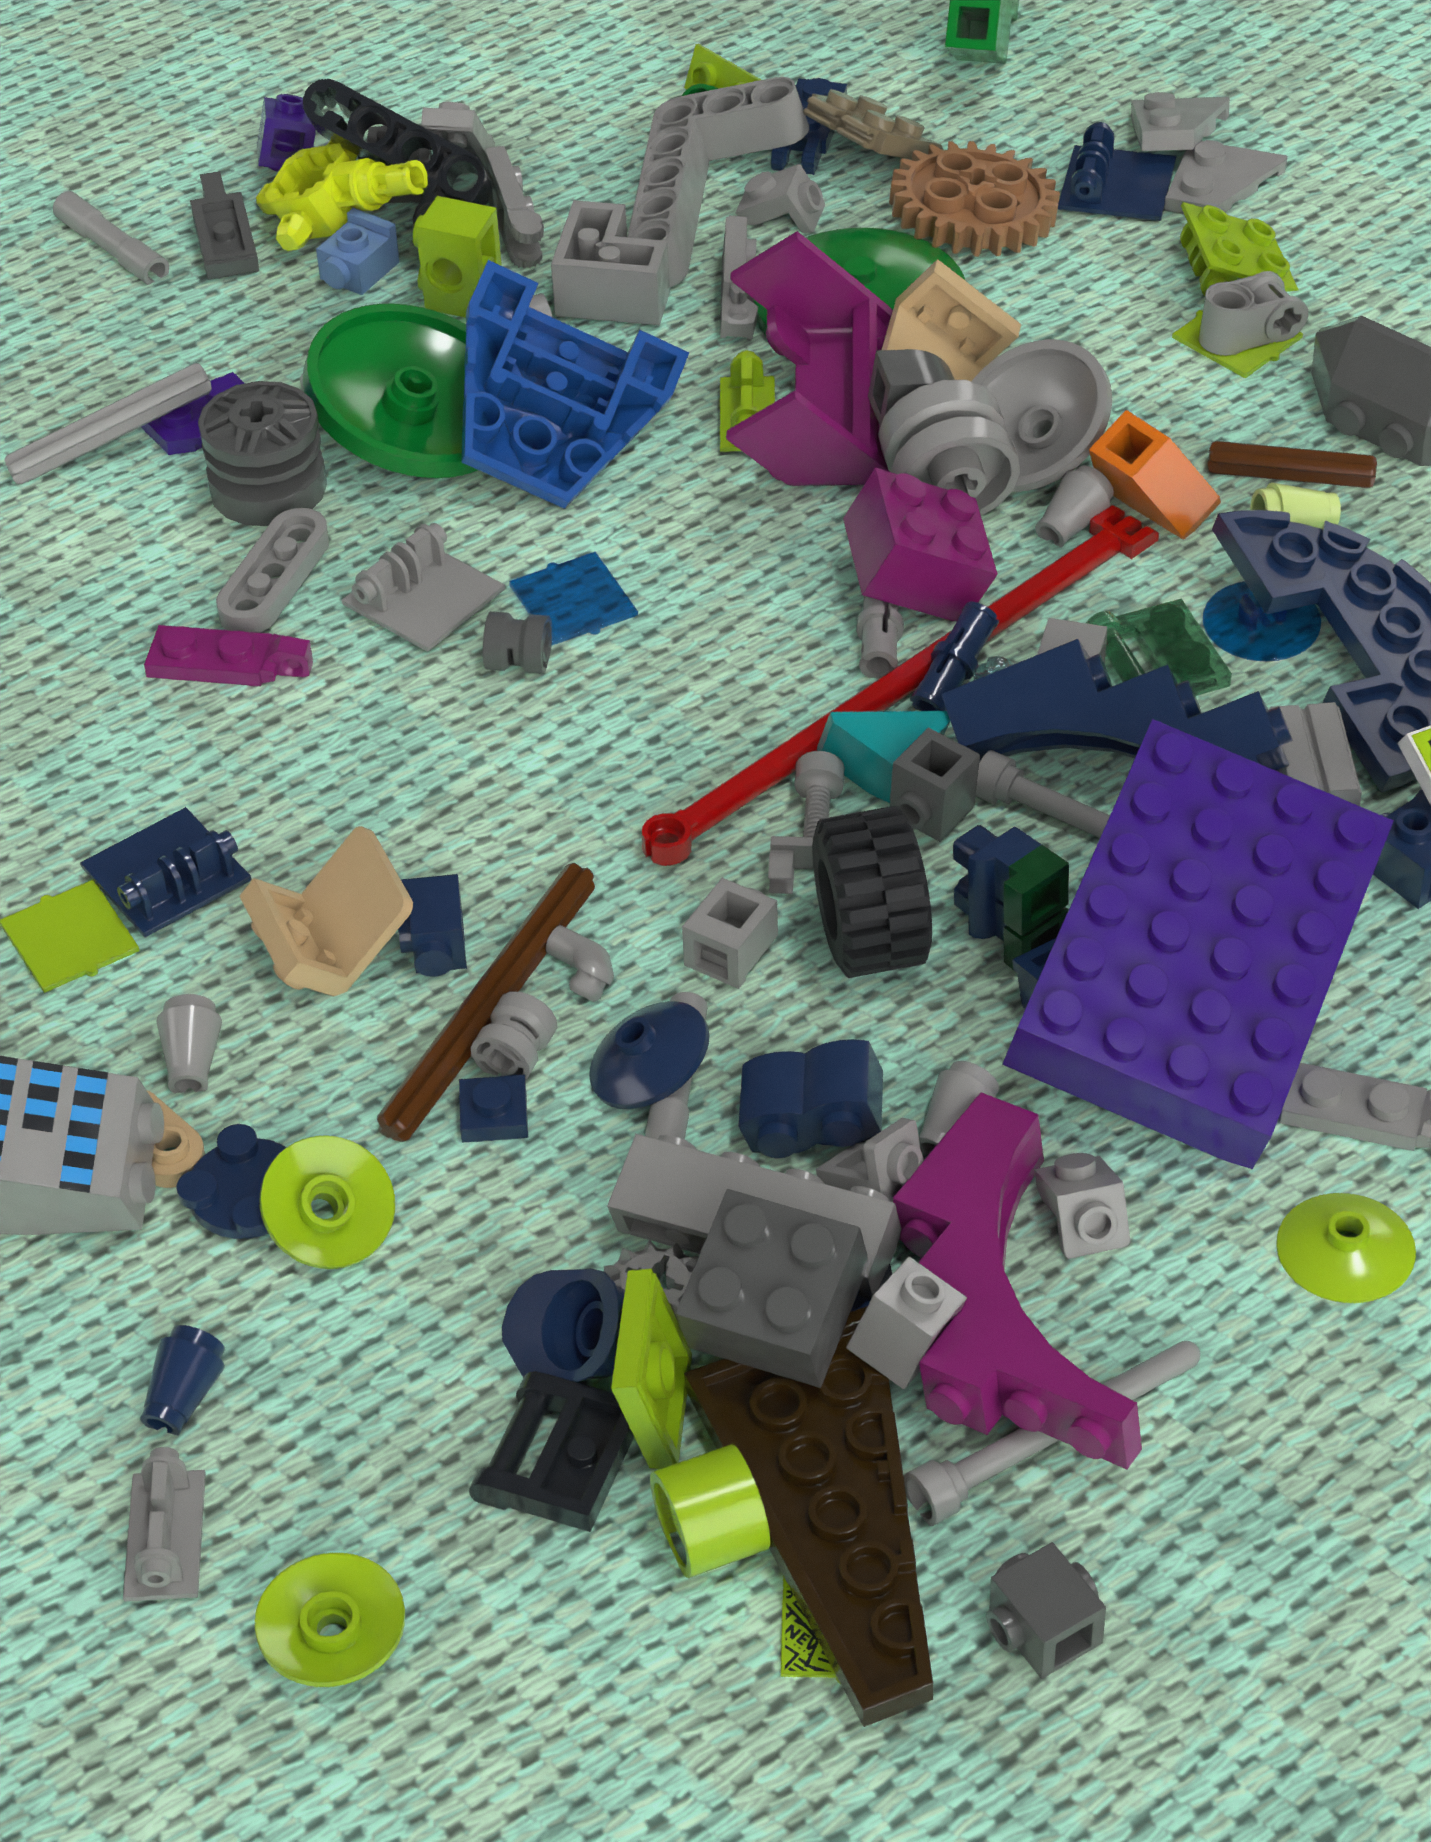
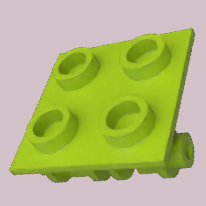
[1180,202,1299,296]

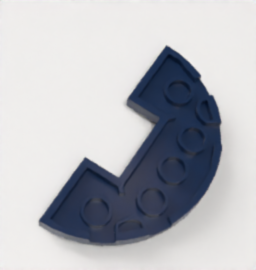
[1212,510,1431,793]

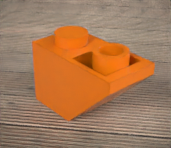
[1089,410,1221,540]

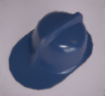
[502,1268,625,1382]

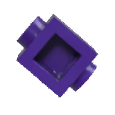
[257,94,316,172]

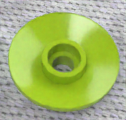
[259,1135,395,1269]
[1276,1193,1416,1303]
[255,1553,406,1687]

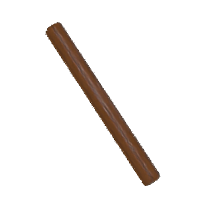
[377,863,595,1142]

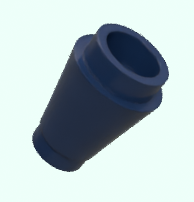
[140,1325,225,1436]

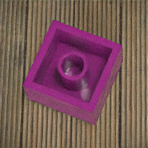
[843,467,998,621]

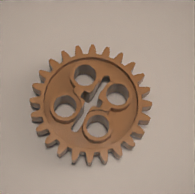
[889,141,1060,257]

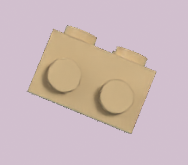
[882,259,1021,381]
[239,826,413,997]

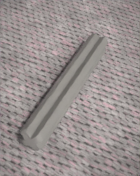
[4,363,212,484]

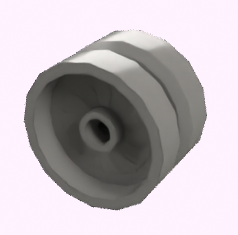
[878,380,1020,516]

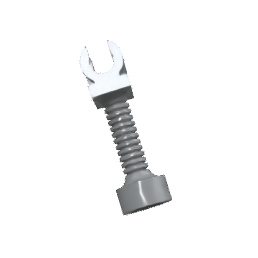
[768,751,845,894]

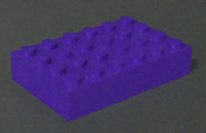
[1002,719,1394,1169]

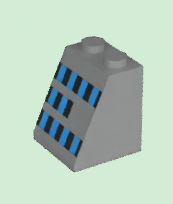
[0,1056,164,1235]

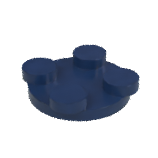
[176,1124,286,1239]

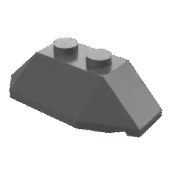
[1311,315,1431,466]

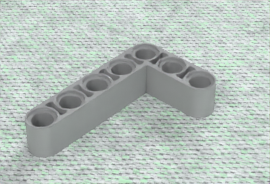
[627,77,809,288]

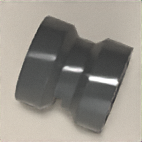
[483,611,552,674]

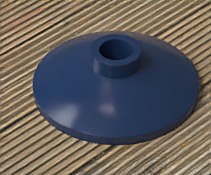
[589,1001,710,1109]

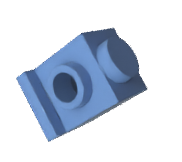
[316,208,400,295]

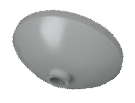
[971,339,1112,492]

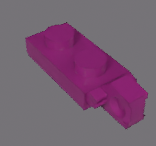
[144,625,313,686]

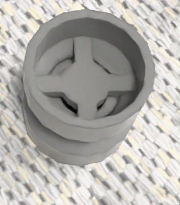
[471,992,558,1080]

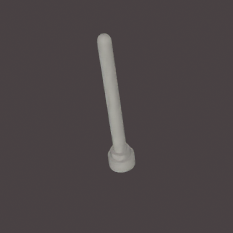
[976,750,1110,838]
[904,1341,1200,1526]

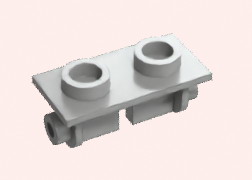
[123,1447,206,1602]

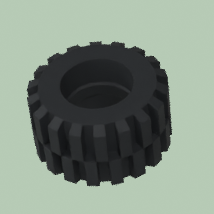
[812,806,932,978]

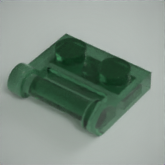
[1086,598,1232,696]

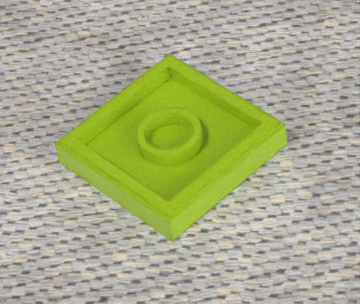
[611,1269,692,1469]

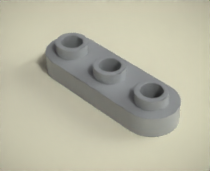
[216,508,329,633]

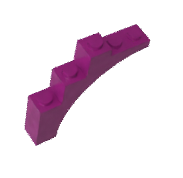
[893,1092,1142,1470]

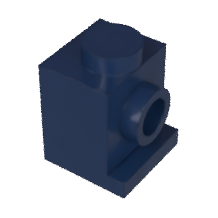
[398,874,467,977]

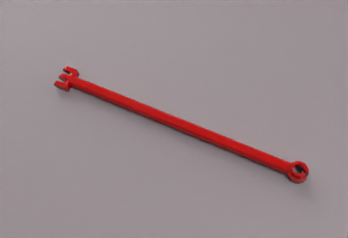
[642,505,1159,866]

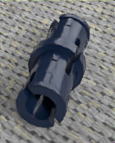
[910,601,999,711]

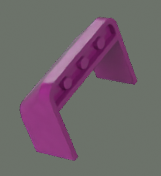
[726,231,893,486]

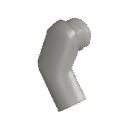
[546,925,614,1002]

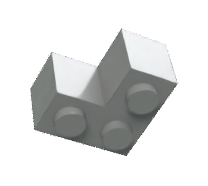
[551,200,670,325]

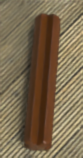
[1208,441,1377,488]

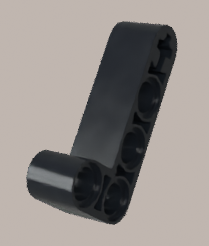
[303,79,492,228]

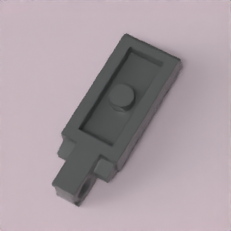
[190,171,259,280]

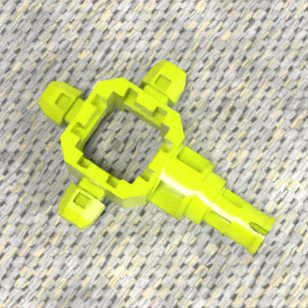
[256,141,428,251]

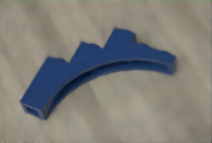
[941,639,1293,771]

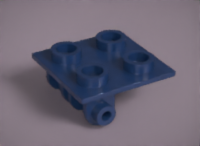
[1058,122,1176,221]
[80,807,252,937]

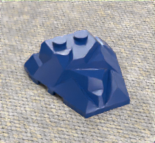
[461,260,689,509]

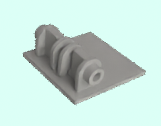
[342,523,505,652]

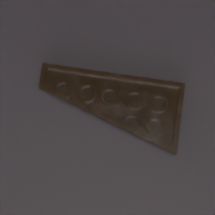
[684,1306,933,1727]

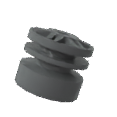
[198,381,327,526]

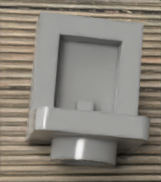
[735,163,825,233]
[816,1118,923,1202]
[1034,1153,1130,1259]

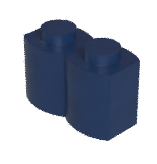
[738,1039,883,1158]

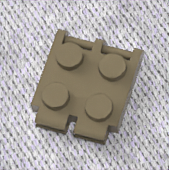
[803,89,943,160]

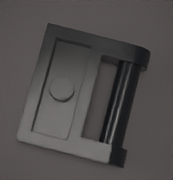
[469,1371,634,1532]

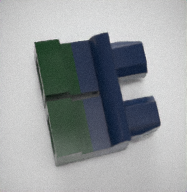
[953,825,1069,973]

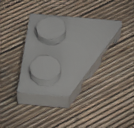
[1131,92,1230,151]
[1165,140,1287,214]

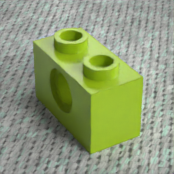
[412,196,502,318]

